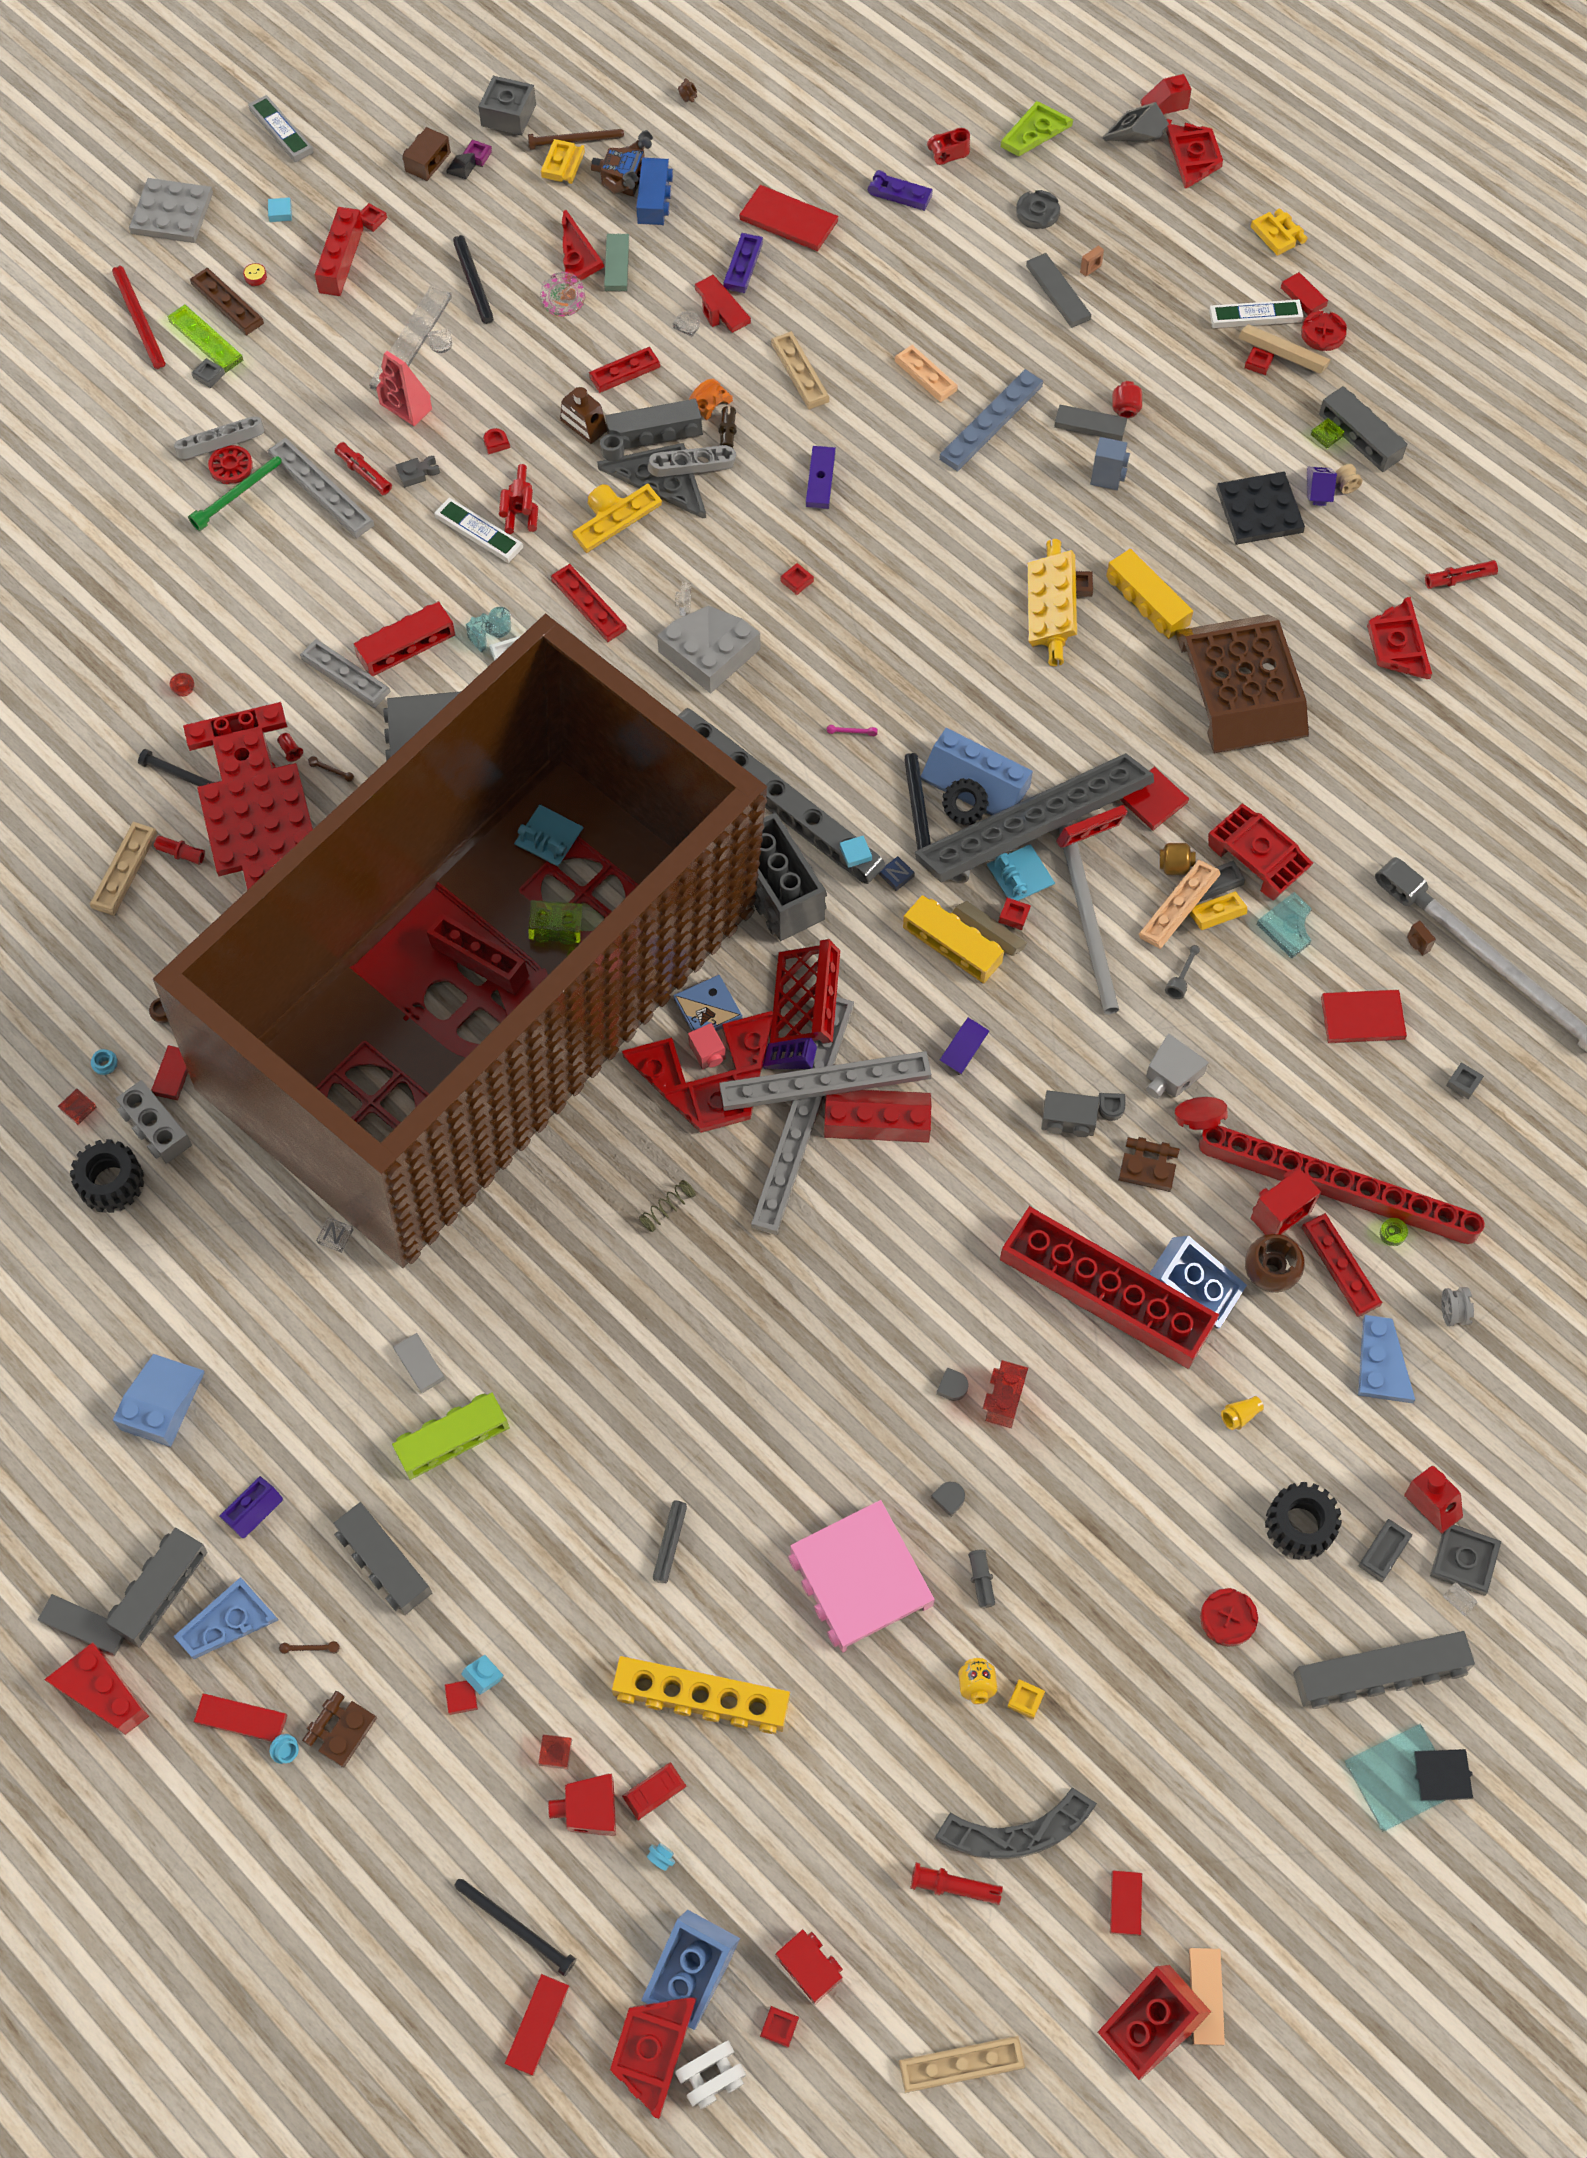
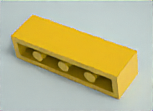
[1106,548,1193,639]
[903,895,1004,984]

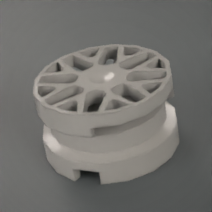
[1441,1287,1474,1326]

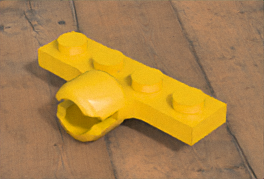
[572,484,662,553]

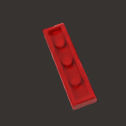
[551,563,627,642]
[1301,1213,1383,1317]

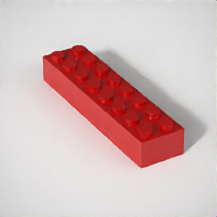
[1000,1206,1220,1369]

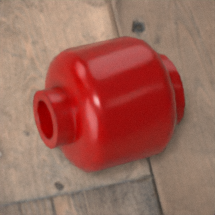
[1112,381,1143,418]

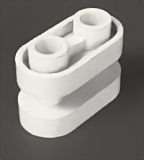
[675,2041,746,2109]

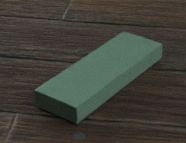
[604,234,629,291]

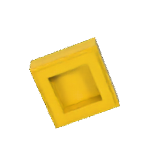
[1007,1679,1045,1720]

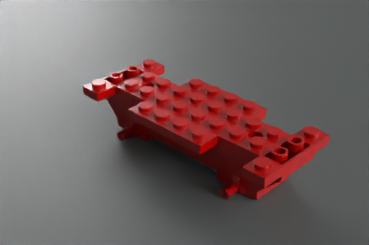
[183,702,313,890]

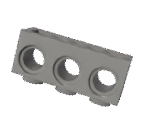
[116,1080,192,1164]

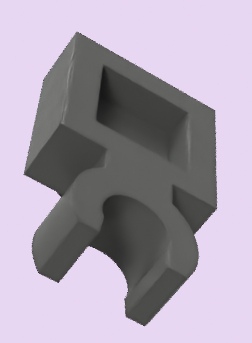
[396,456,440,488]

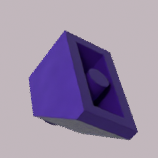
[1307,466,1337,506]

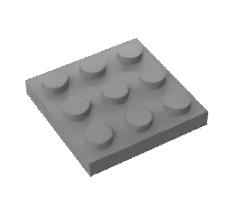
[129,178,213,243]

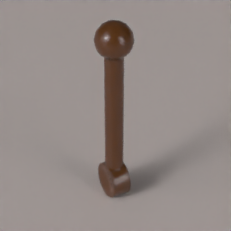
[308,756,354,782]
[279,1641,340,1654]

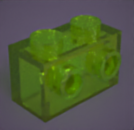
[529,900,583,944]

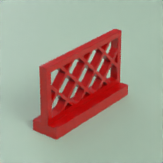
[770,939,841,1044]

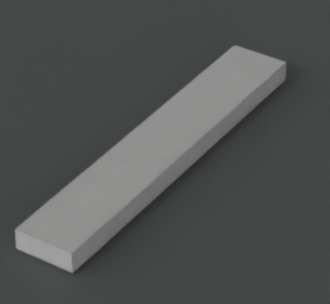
[267,438,375,539]

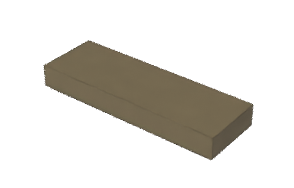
[952,901,1027,956]

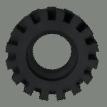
[942,778,989,825]

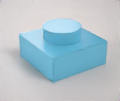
[461,1655,504,1695]

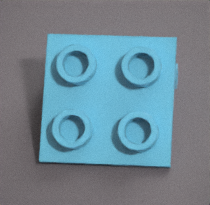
[514,805,583,867]
[987,844,1055,901]

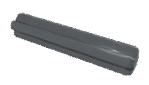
[653,1500,687,1583]

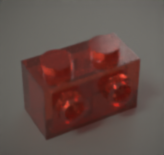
[982,1360,1028,1429]

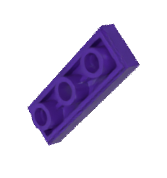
[806,446,836,509]

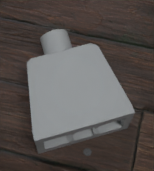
[1146,1034,1209,1099]

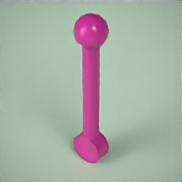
[826,724,878,737]

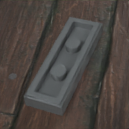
[1054,404,1127,441]
[38,1594,124,1656]

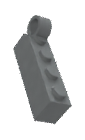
[600,399,703,461]

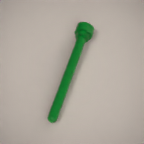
[188,456,282,531]

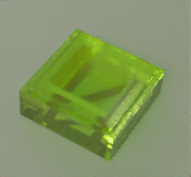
[1311,418,1345,449]

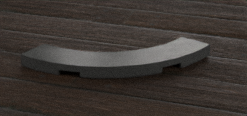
[934,1787,1097,1859]

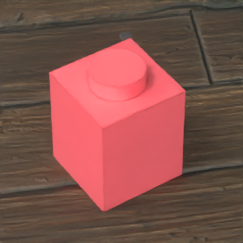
[688,1023,726,1070]

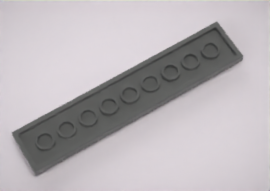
[915,753,1154,883]

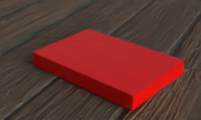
[1321,990,1407,1043]

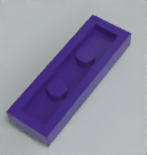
[723,233,763,293]

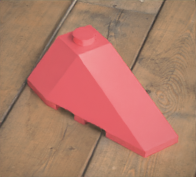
[377,351,432,426]

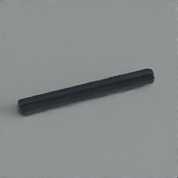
[453,235,494,324]
[904,753,931,850]

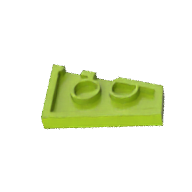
[1001,101,1073,157]

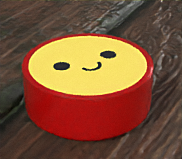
[243,263,267,286]

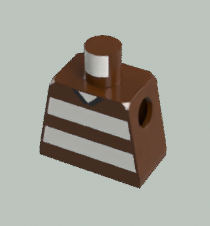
[560,387,607,444]

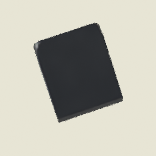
[446,153,476,179]

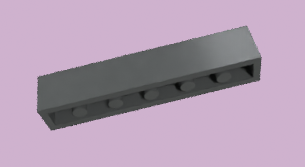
[1293,1631,1475,1709]

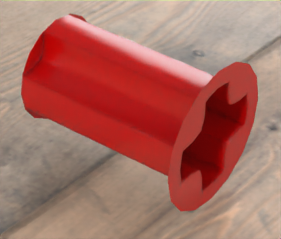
[277,733,304,762]

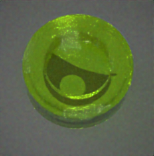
[1379,1218,1408,1246]

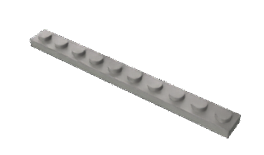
[751,997,854,1235]

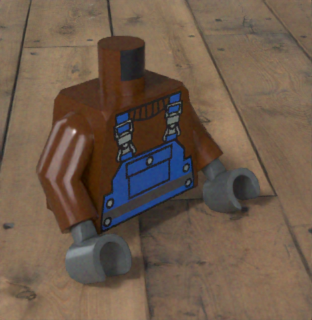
[591,130,653,197]

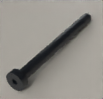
[454,1879,577,1977]

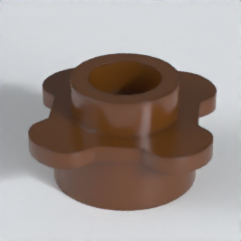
[678,78,697,103]

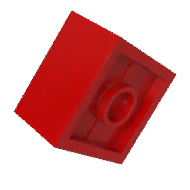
[1250,1168,1321,1235]

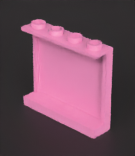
[788,1500,935,1653]

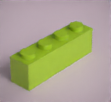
[392,1392,510,1480]

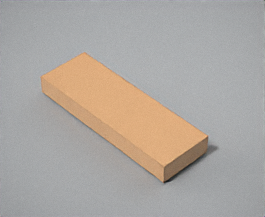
[895,345,958,403]
[1189,1948,1225,2046]

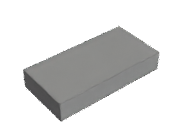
[393,1333,445,1393]

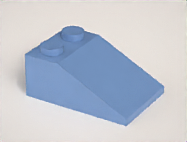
[1149,1236,1247,1329]
[113,1354,205,1447]
[641,1910,740,2030]

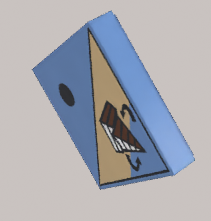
[673,975,742,1032]

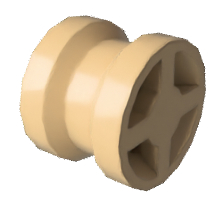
[1336,464,1363,494]

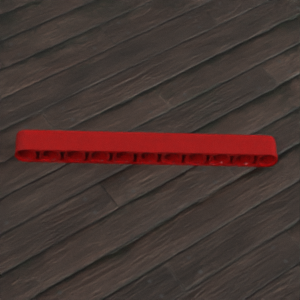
[1199,1125,1485,1244]

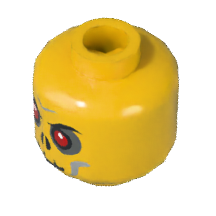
[958,1658,997,1704]

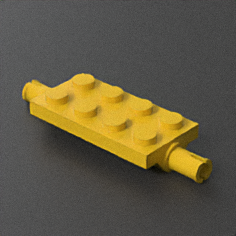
[1028,539,1077,666]

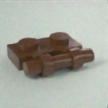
[1118,1137,1180,1192]
[302,1691,377,1768]

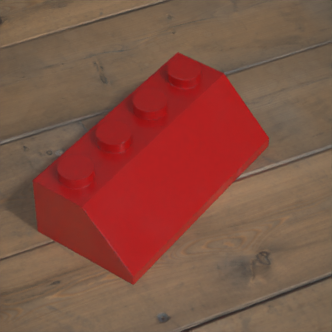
[824,1090,932,1143]

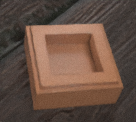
[1080,245,1104,277]

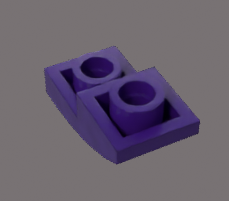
[940,1017,990,1074]

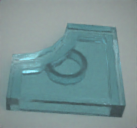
[1256,892,1312,959]

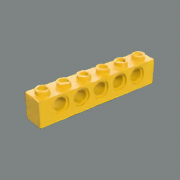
[612,1656,790,1734]

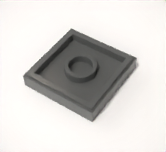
[1430,1524,1502,1596]

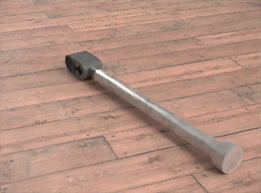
[1375,857,1587,1052]

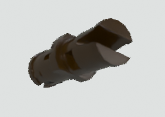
[718,406,737,448]

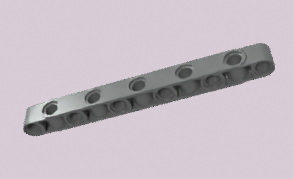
[678,708,885,884]

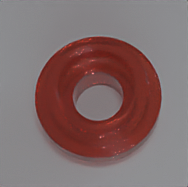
[169,673,195,697]

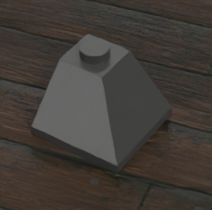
[1103,102,1169,142]

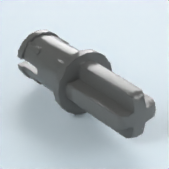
[968,1549,995,1608]

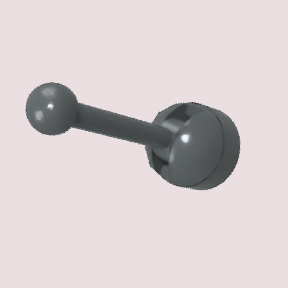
[1165,945,1200,999]

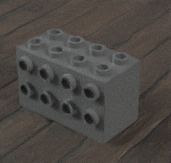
[754,812,827,942]

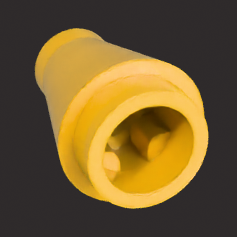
[1221,1396,1264,1430]

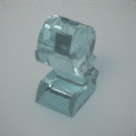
[466,607,511,653]

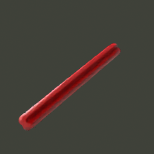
[112,265,166,369]

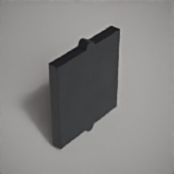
[1414,1749,1473,1801]

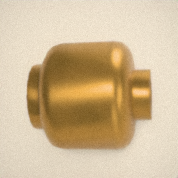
[1160,843,1196,875]

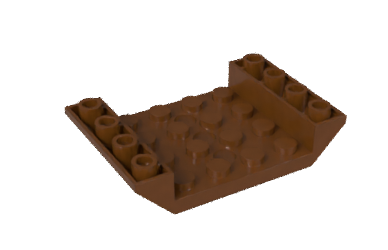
[1175,614,1309,753]

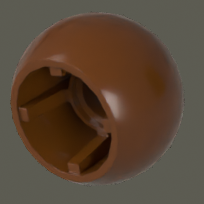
[1245,1234,1305,1293]

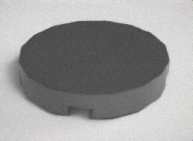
[1016,190,1061,229]

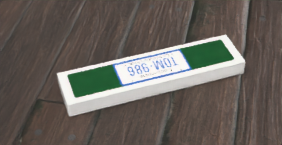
[1209,300,1303,328]
[434,498,523,563]

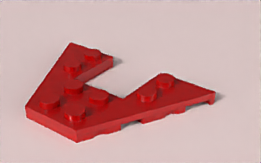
[622,1011,773,1133]

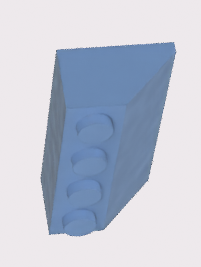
[921,728,1033,816]

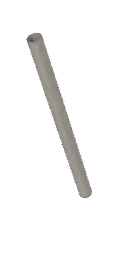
[1058,821,1119,1014]

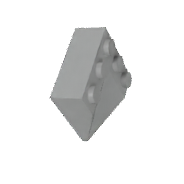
[657,606,760,694]

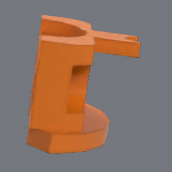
[689,379,733,420]

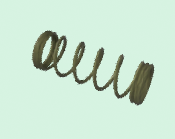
[639,1180,696,1232]

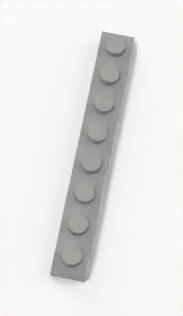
[719,1051,932,1111]

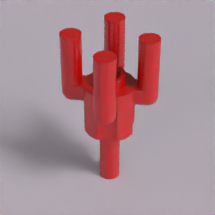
[499,464,538,534]

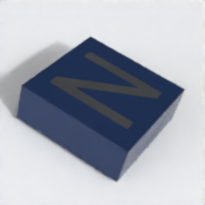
[879,856,915,891]

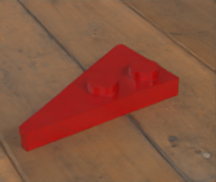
[562,210,604,288]

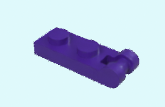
[867,170,933,211]

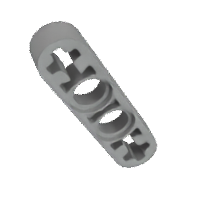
[174,417,264,459]
[648,445,736,477]

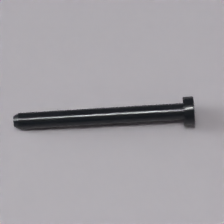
[138,749,214,787]

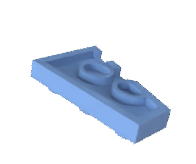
[1358,1315,1415,1403]
[174,1577,279,1659]

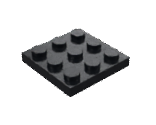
[1216,471,1305,545]

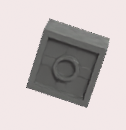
[478,75,536,136]

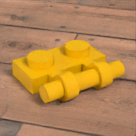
[1251,208,1308,256]

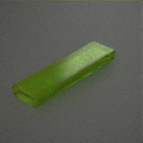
[167,304,244,373]

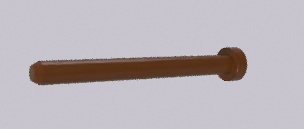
[528,129,624,150]

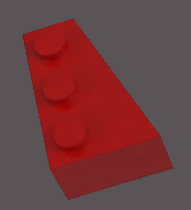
[44,1642,149,1735]

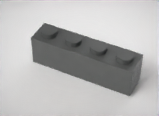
[1319,386,1408,473]
[333,1501,432,1615]
[106,1527,208,1648]

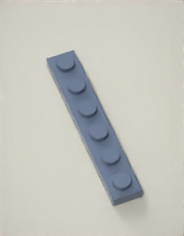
[939,369,1043,472]

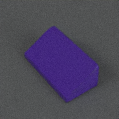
[219,1476,283,1539]

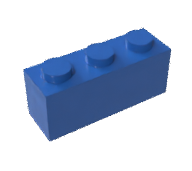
[636,157,673,225]

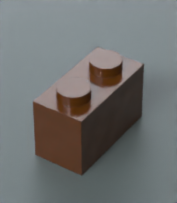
[402,127,451,181]

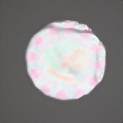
[540,272,586,317]

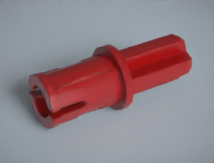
[154,836,205,865]

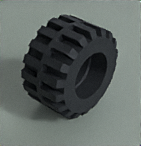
[70,1139,144,1213]
[1265,1482,1342,1560]

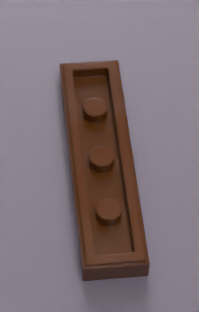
[190,267,264,336]

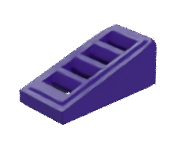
[763,1038,817,1069]

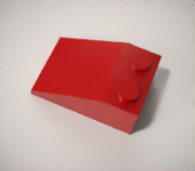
[1098,1965,1211,2080]

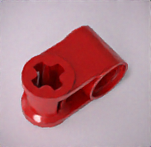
[927,128,970,165]

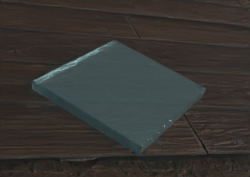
[1344,1724,1446,1832]

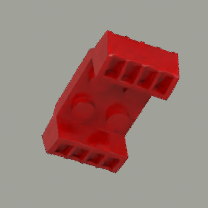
[1208,803,1313,901]

